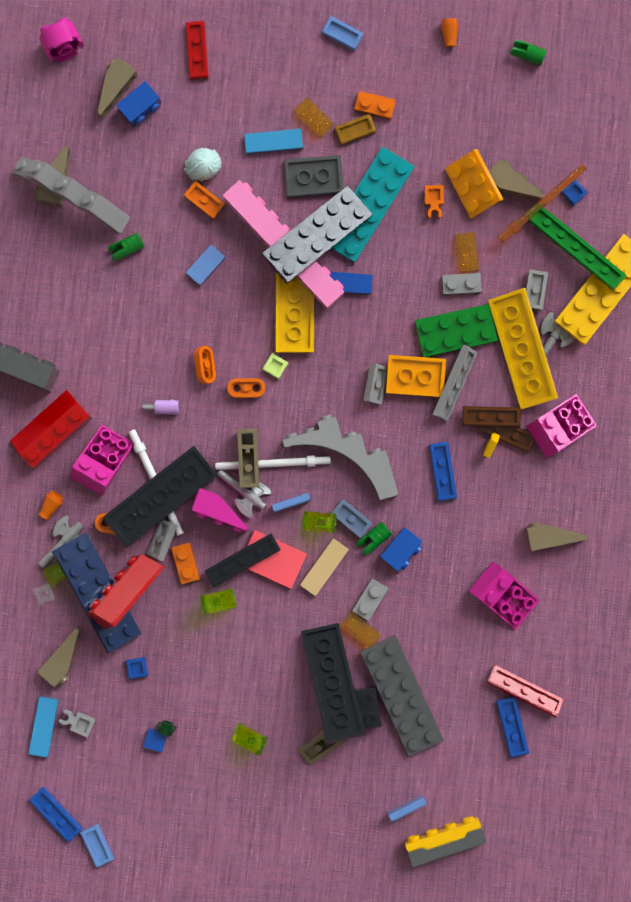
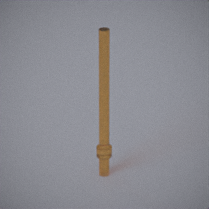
[498,164,586,243]

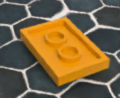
[444,149,504,219]
[386,355,446,397]

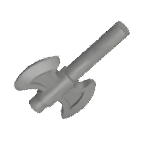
[541,312,575,356]
[217,470,271,518]
[39,515,91,568]

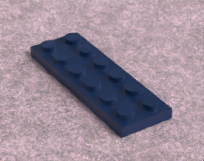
[51,532,142,653]

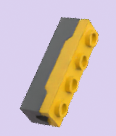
[404,816,487,867]

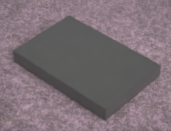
[284,155,343,198]

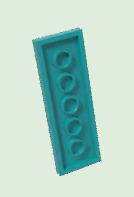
[332,147,415,263]

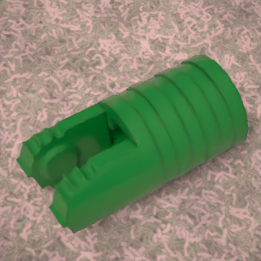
[510,39,547,66]
[108,232,145,262]
[356,521,393,556]

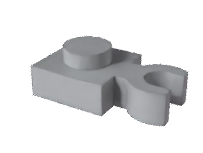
[59,709,96,738]

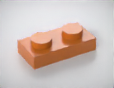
[354,91,396,120]
[184,180,225,220]
[171,542,200,585]

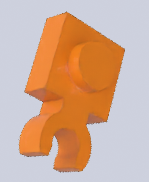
[424,185,444,219]

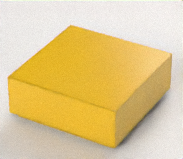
[483,433,500,458]

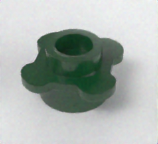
[156,720,177,736]

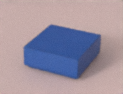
[561,179,588,206]
[126,657,149,679]
[143,728,167,753]

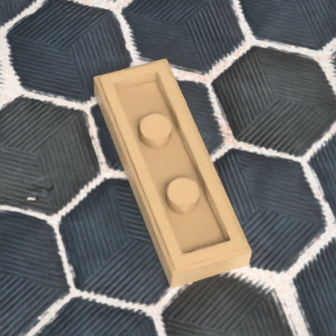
[300,538,349,596]

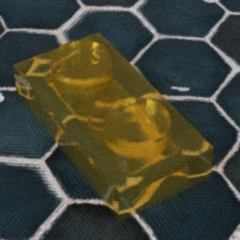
[294,97,334,138]
[455,232,479,273]
[339,611,381,647]

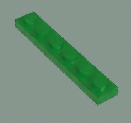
[526,204,627,291]

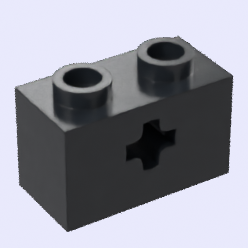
[356,686,382,729]

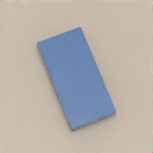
[322,16,364,52]
[186,245,226,286]
[272,493,311,512]
[388,795,426,821]
[80,823,115,868]

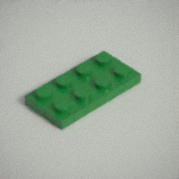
[415,304,498,357]

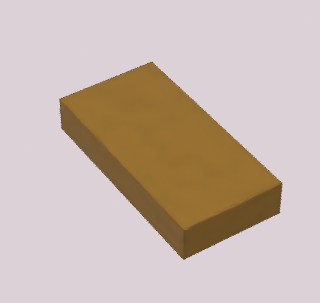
[334,114,376,146]

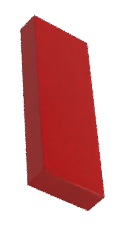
[186,21,209,80]

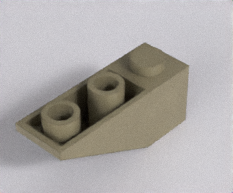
[489,159,544,202]

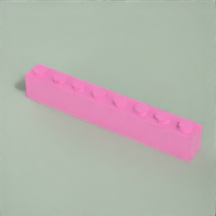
[223,180,344,310]

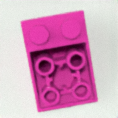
[526,394,597,458]
[70,425,134,496]
[192,488,249,533]
[469,561,540,630]

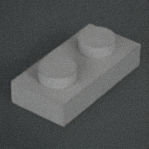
[526,269,548,311]
[442,273,482,295]
[363,363,388,405]
[147,519,177,561]
[352,578,389,621]

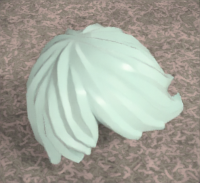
[184,148,221,182]

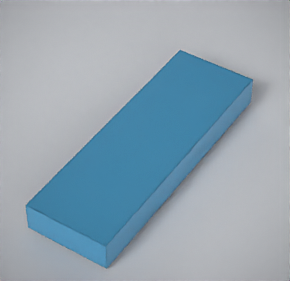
[244,129,303,154]
[29,696,59,758]

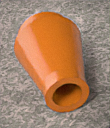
[440,18,459,47]
[39,490,64,520]

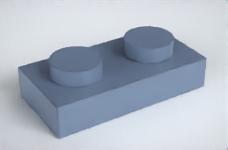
[331,499,373,538]

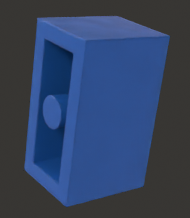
[116,81,162,127]
[380,527,423,571]

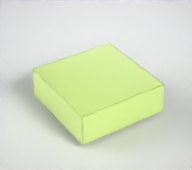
[262,353,289,379]

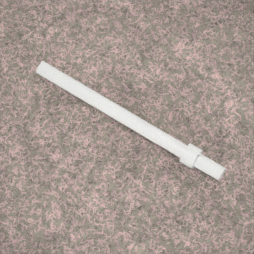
[128,429,184,536]
[215,455,330,470]

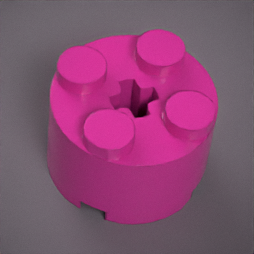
[39,18,84,62]

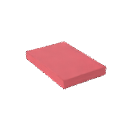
[248,530,307,588]

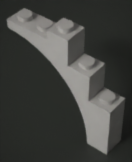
[12,156,130,233]
[283,415,399,500]

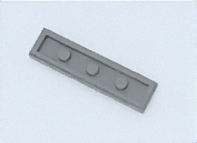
[432,345,477,422]

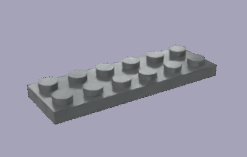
[360,635,444,757]

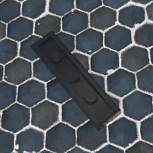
[204,533,281,588]

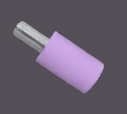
[142,400,179,415]

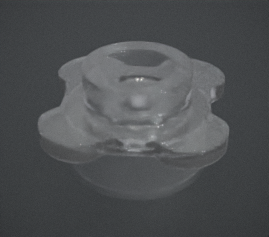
[33,583,55,605]

